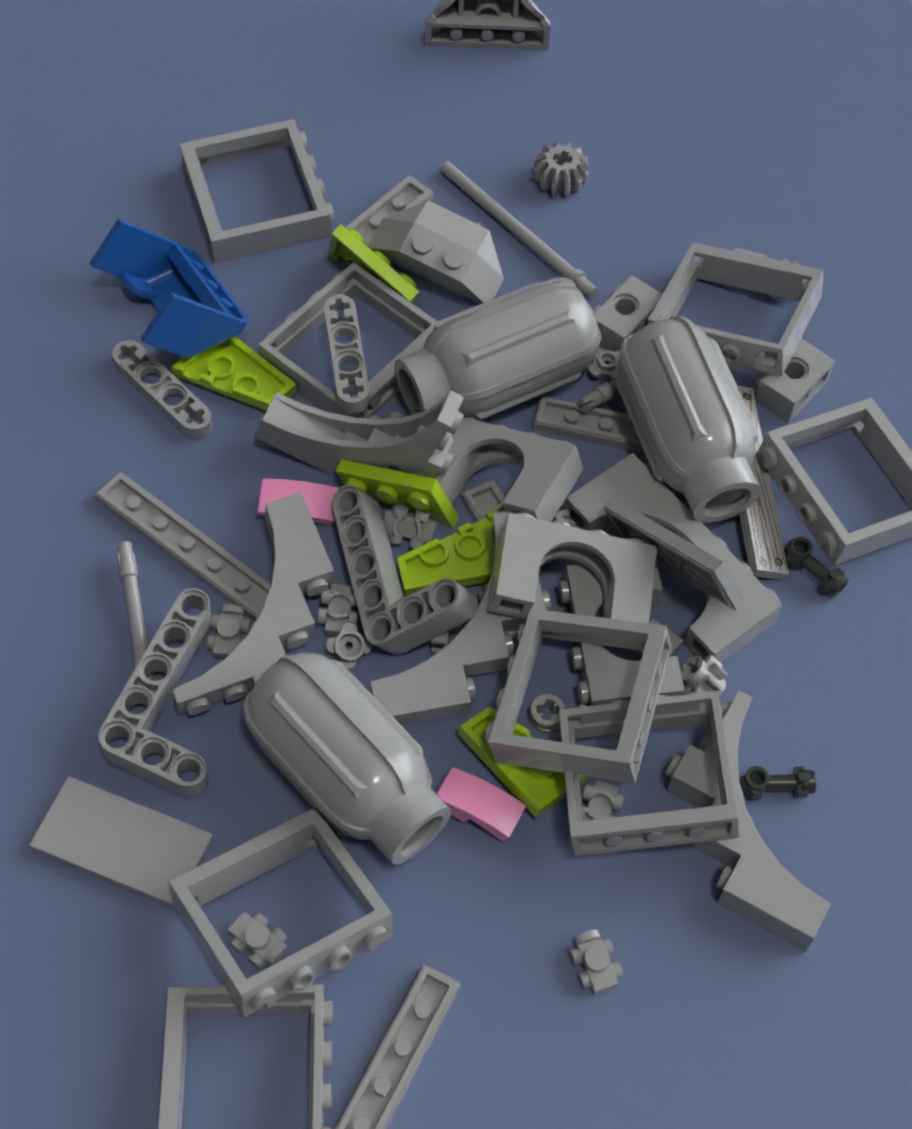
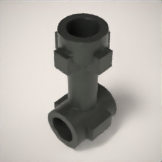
[784,537,849,597]
[739,766,816,801]

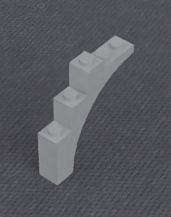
[254,390,464,478]
[172,492,334,715]
[370,511,551,726]
[666,690,831,952]

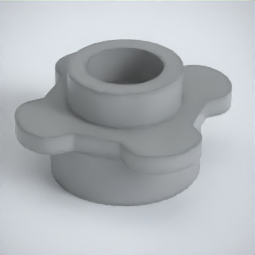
[588,348,620,382]
[326,623,372,669]

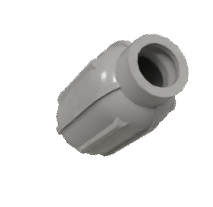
[394,282,601,420]
[617,316,761,523]
[243,652,451,865]

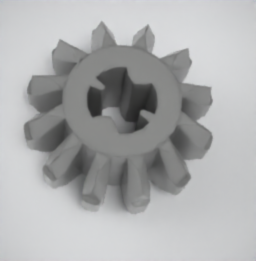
[534,141,589,197]

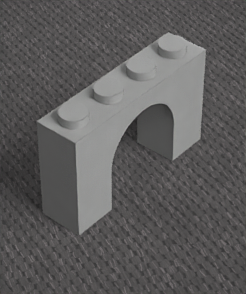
[435,417,584,522]
[488,512,657,623]
[559,562,685,706]

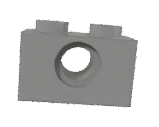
[593,275,662,352]
[755,338,835,424]

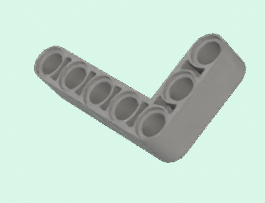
[332,485,478,655]
[98,588,212,799]

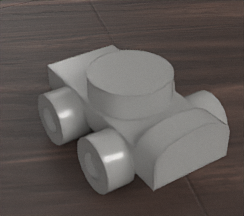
[384,505,437,549]
[318,584,358,637]
[207,604,252,658]
[582,780,625,821]
[228,911,289,970]
[569,929,623,994]

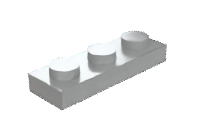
[345,175,434,247]

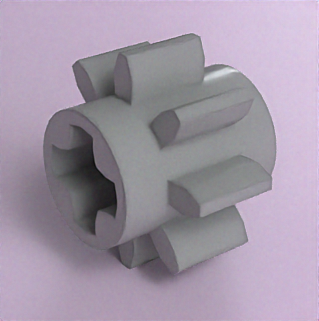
[680,654,728,696]

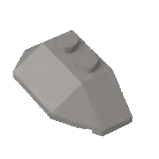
[425,0,551,50]
[368,200,504,305]

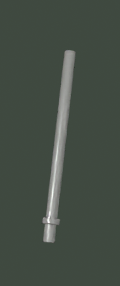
[440,161,598,299]

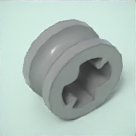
[530,694,565,734]

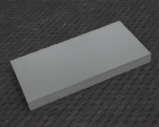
[603,496,745,611]
[29,776,214,910]

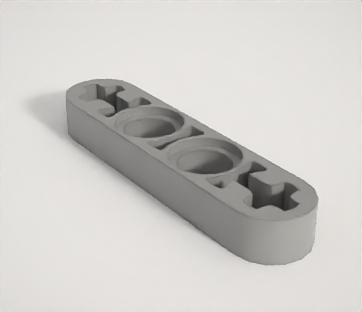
[324,294,370,414]
[112,340,213,440]

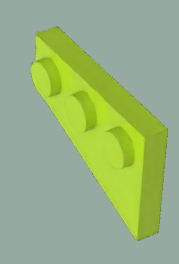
[328,224,419,304]
[171,336,297,411]
[335,459,459,530]
[397,508,499,597]
[458,707,592,818]

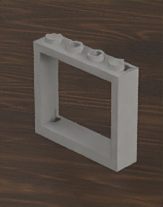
[180,119,335,264]
[648,242,824,376]
[258,262,438,418]
[757,397,912,566]
[486,609,672,784]
[559,691,739,856]
[169,807,393,1018]
[158,984,333,1129]

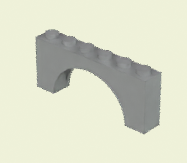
[564,453,782,663]

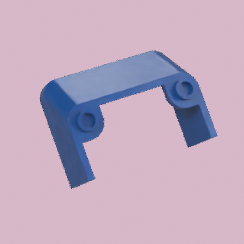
[89,219,249,359]

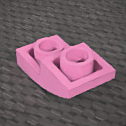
[256,478,339,526]
[436,767,526,842]

